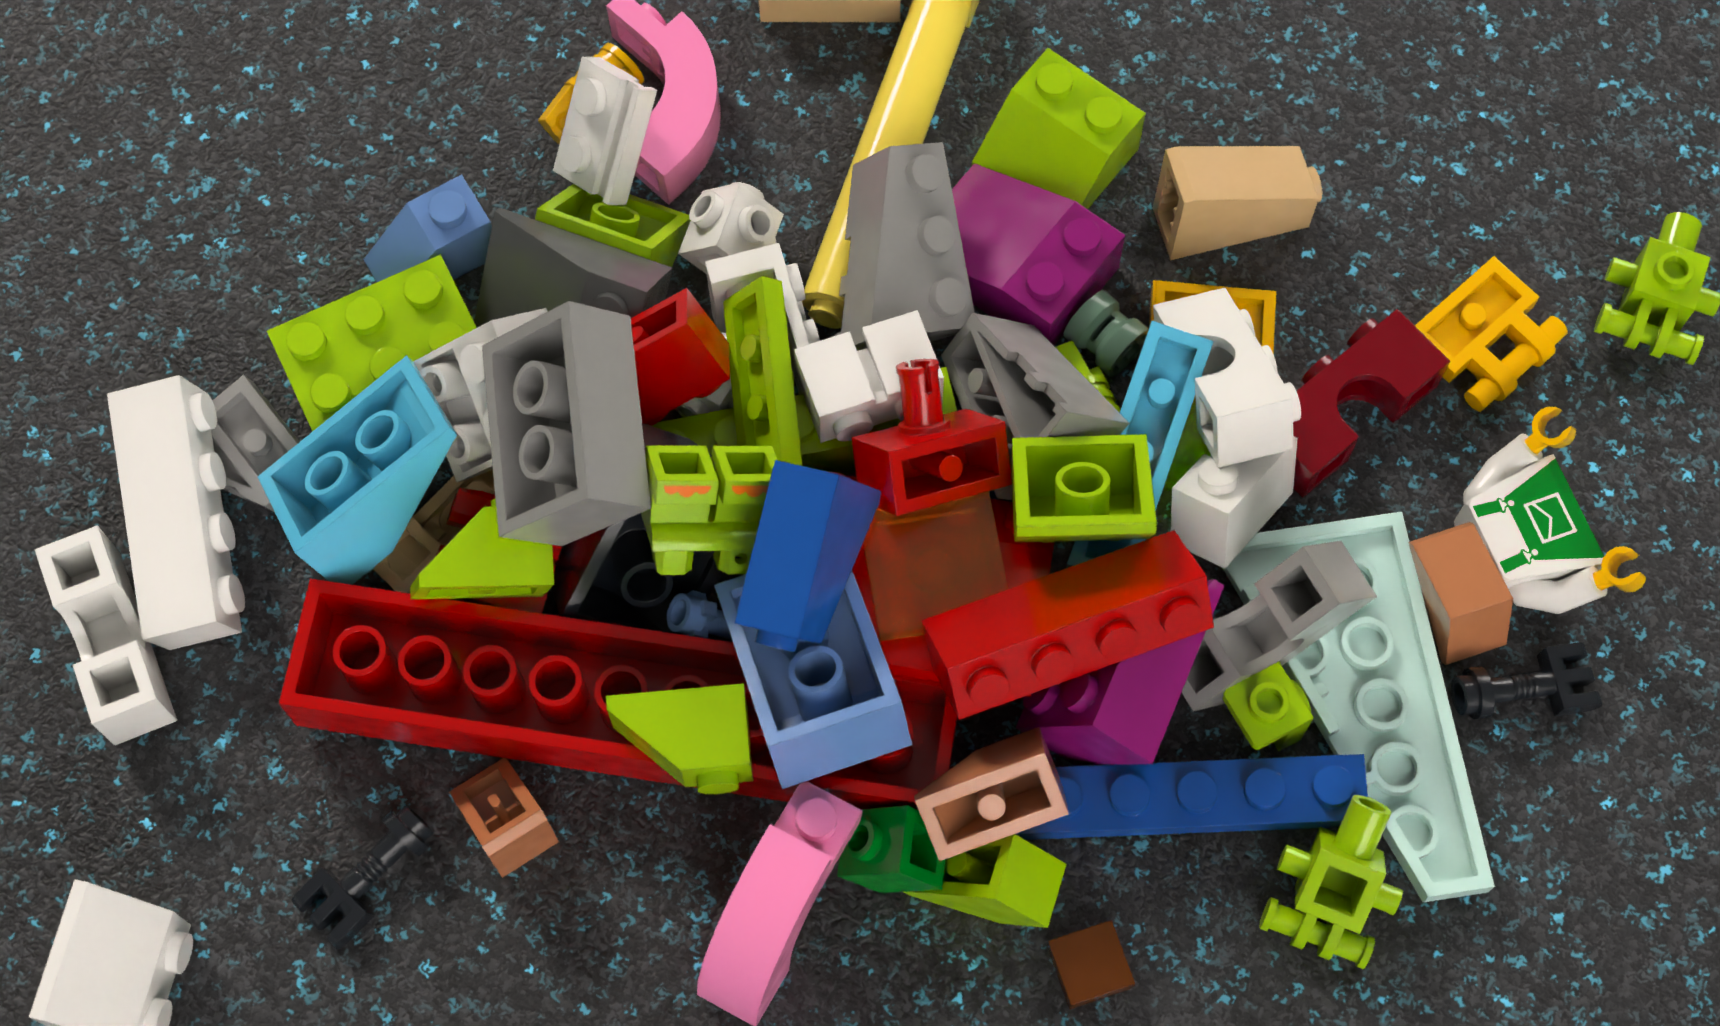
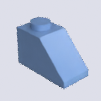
[364,175,492,282]

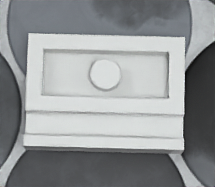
[553,57,657,205]

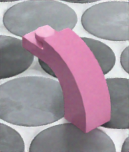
[606,0,721,205]
[697,781,863,1026]

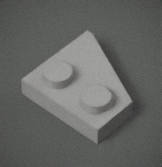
[211,375,300,512]

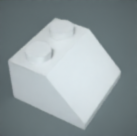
[29,880,193,1026]

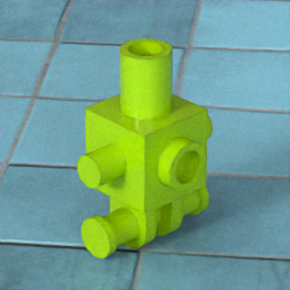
[1594,212,1720,365]
[1259,795,1403,969]

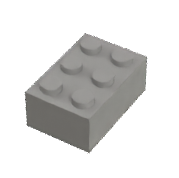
[482,301,651,546]

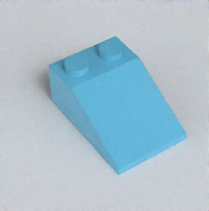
[257,355,457,585]

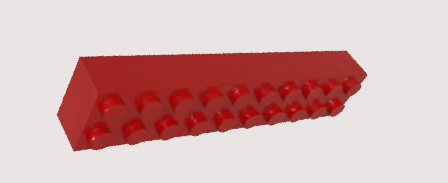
[279,578,958,810]

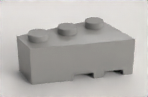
[835,142,975,350]
[941,313,1130,500]

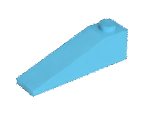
[1066,321,1214,568]

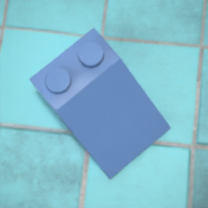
[714,571,912,789]

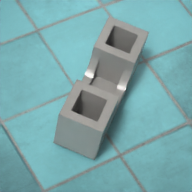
[1181,541,1377,712]

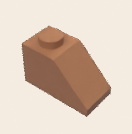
[914,727,1069,861]

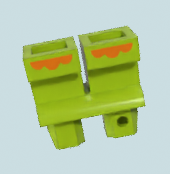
[641,445,778,575]

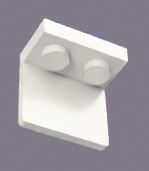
[705,243,820,395]

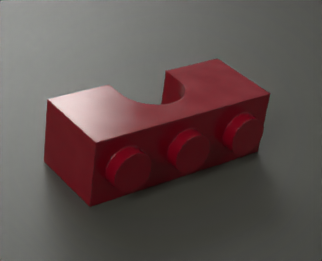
[1293,309,1450,498]

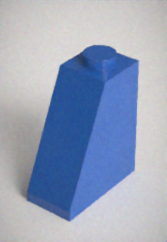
[735,460,882,652]

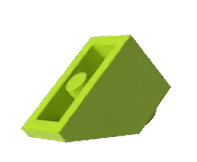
[410,499,554,600]
[606,683,753,794]
[904,834,1066,928]

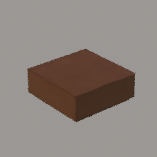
[1047,920,1135,1010]

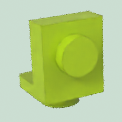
[1223,661,1314,751]

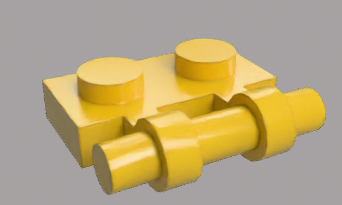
[1415,256,1568,412]

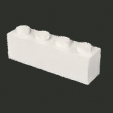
[107,375,245,650]

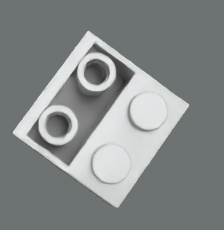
[413,308,547,482]

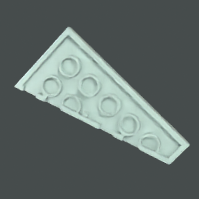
[1222,512,1495,902]

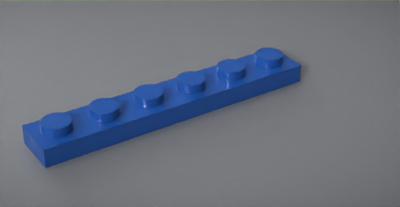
[1016,754,1368,840]

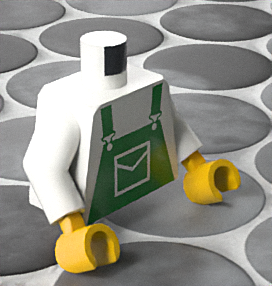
[1454,407,1646,614]

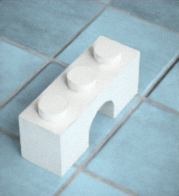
[1153,288,1301,468]
[35,525,177,745]

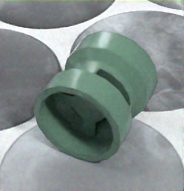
[1064,290,1149,377]

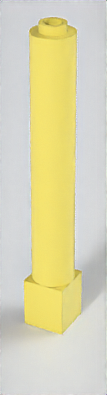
[802,0,979,329]

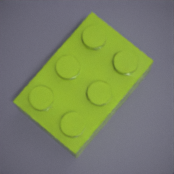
[267,254,477,432]

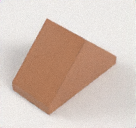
[1408,522,1513,665]
[449,758,559,878]

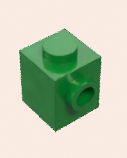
[837,806,946,893]

